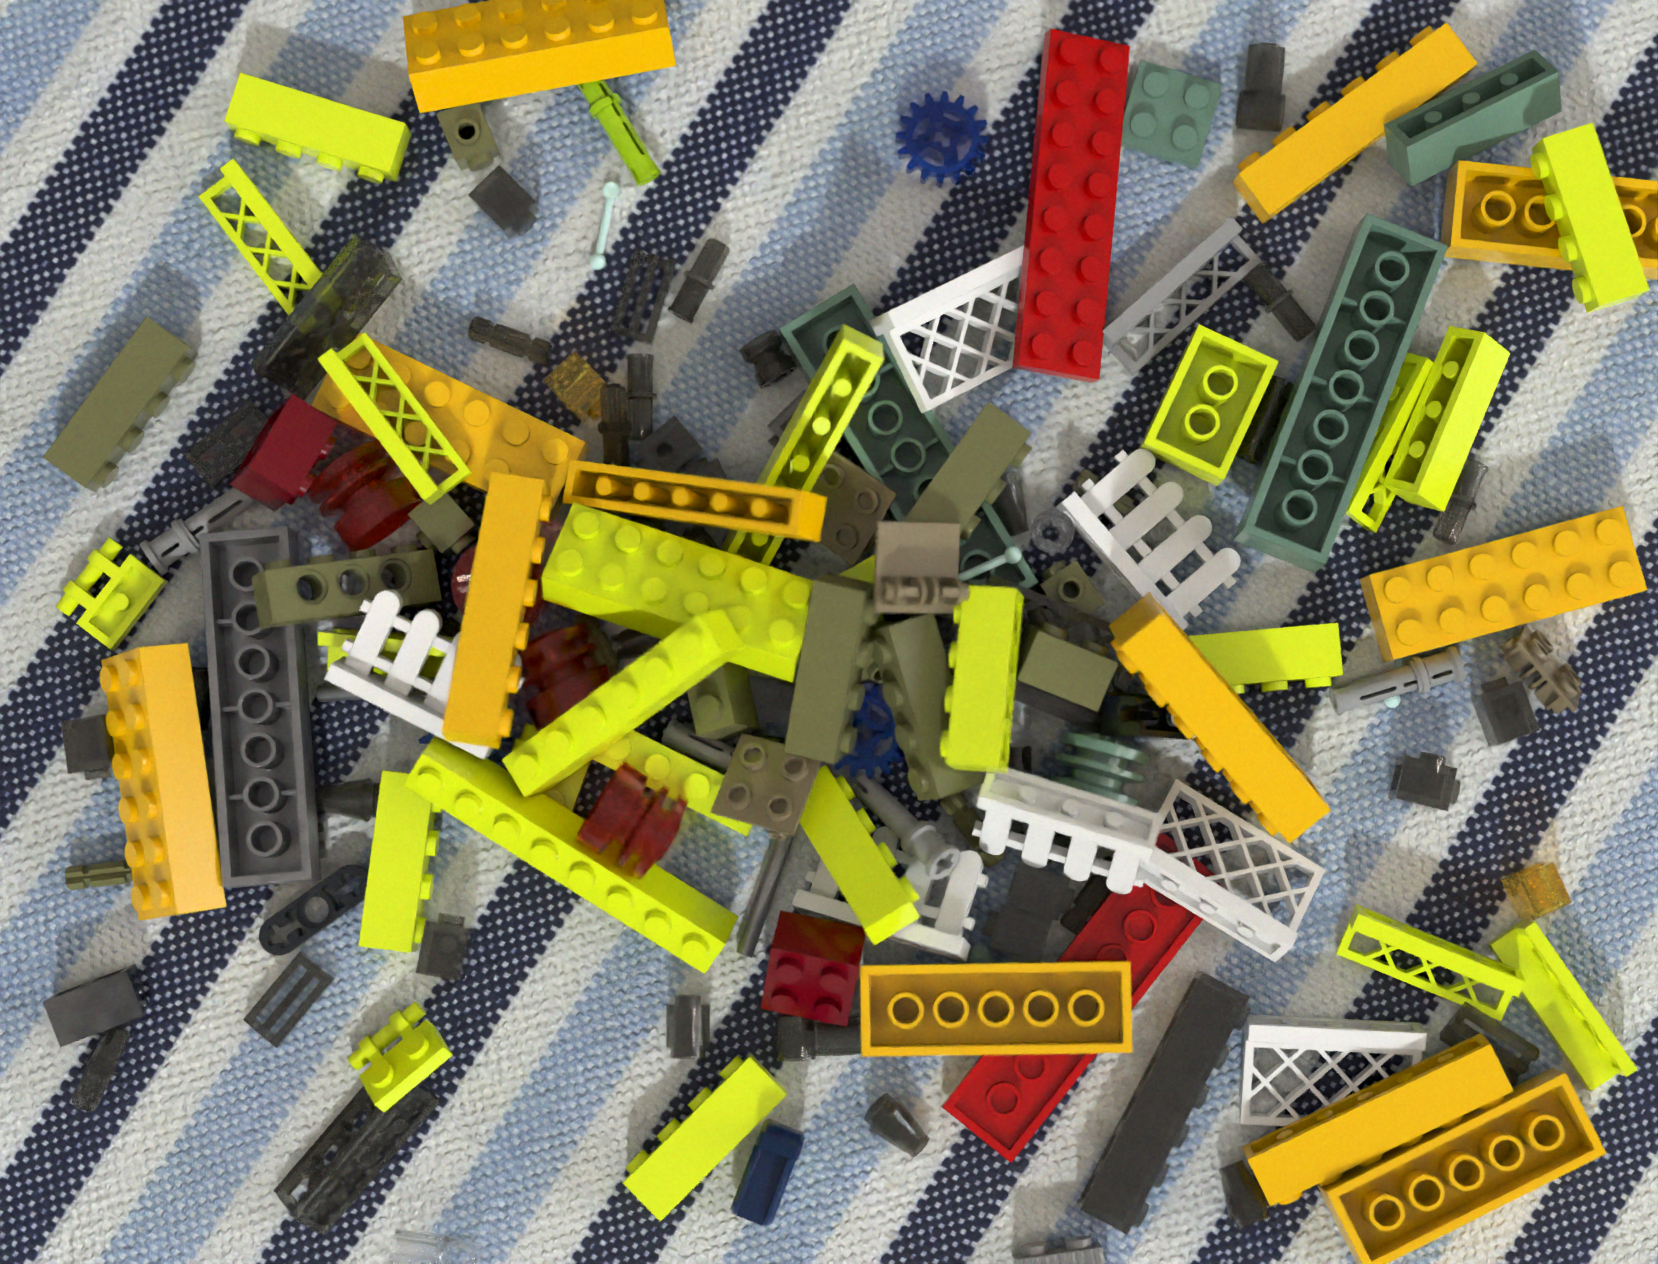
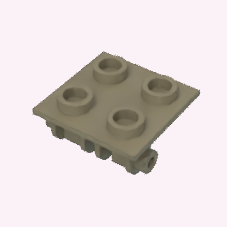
[810,450,898,566]
[873,521,970,613]
[1500,625,1582,714]
[711,733,822,841]

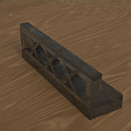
[251,233,402,401]
[273,1083,440,1236]

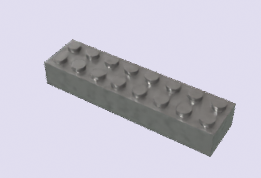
[199,526,321,888]

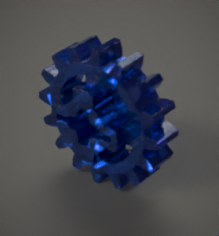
[895,91,989,188]
[834,683,905,779]

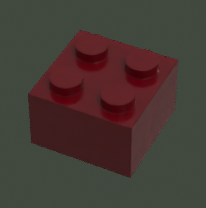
[230,394,338,512]
[760,910,866,1027]

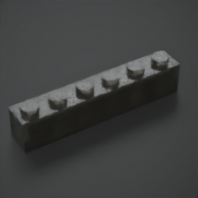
[1076,970,1251,1235]

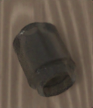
[666,995,710,1059]

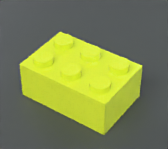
[1139,324,1279,486]

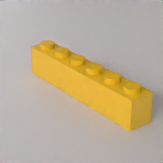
[1232,22,1478,224]
[562,459,827,542]
[441,471,553,749]
[1242,1033,1513,1207]

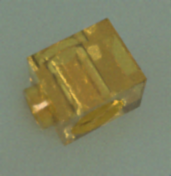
[543,351,614,424]
[1501,861,1572,921]

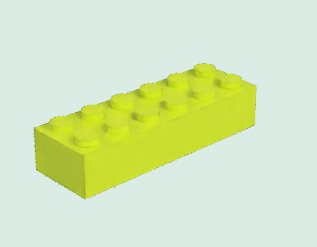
[541,502,814,683]

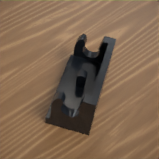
[1100,691,1192,740]
[43,964,149,1047]

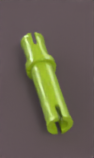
[577,80,661,187]

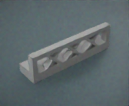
[1102,216,1262,376]

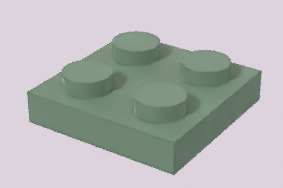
[1121,60,1223,169]

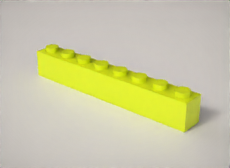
[403,735,738,974]

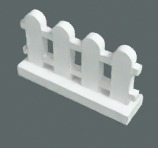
[1056,449,1241,630]
[324,589,525,759]
[972,768,1164,894]
[792,826,989,963]

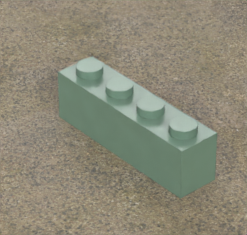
[1384,50,1562,187]

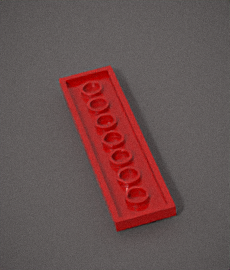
[1012,29,1130,383]
[941,833,1220,1163]

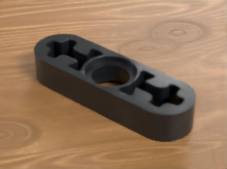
[259,864,369,956]

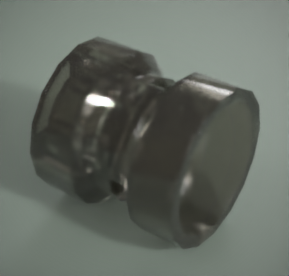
[739,329,798,389]

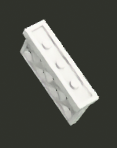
[869,245,1024,413]
[1138,779,1325,962]
[1239,1014,1427,1126]

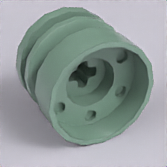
[1048,731,1151,807]

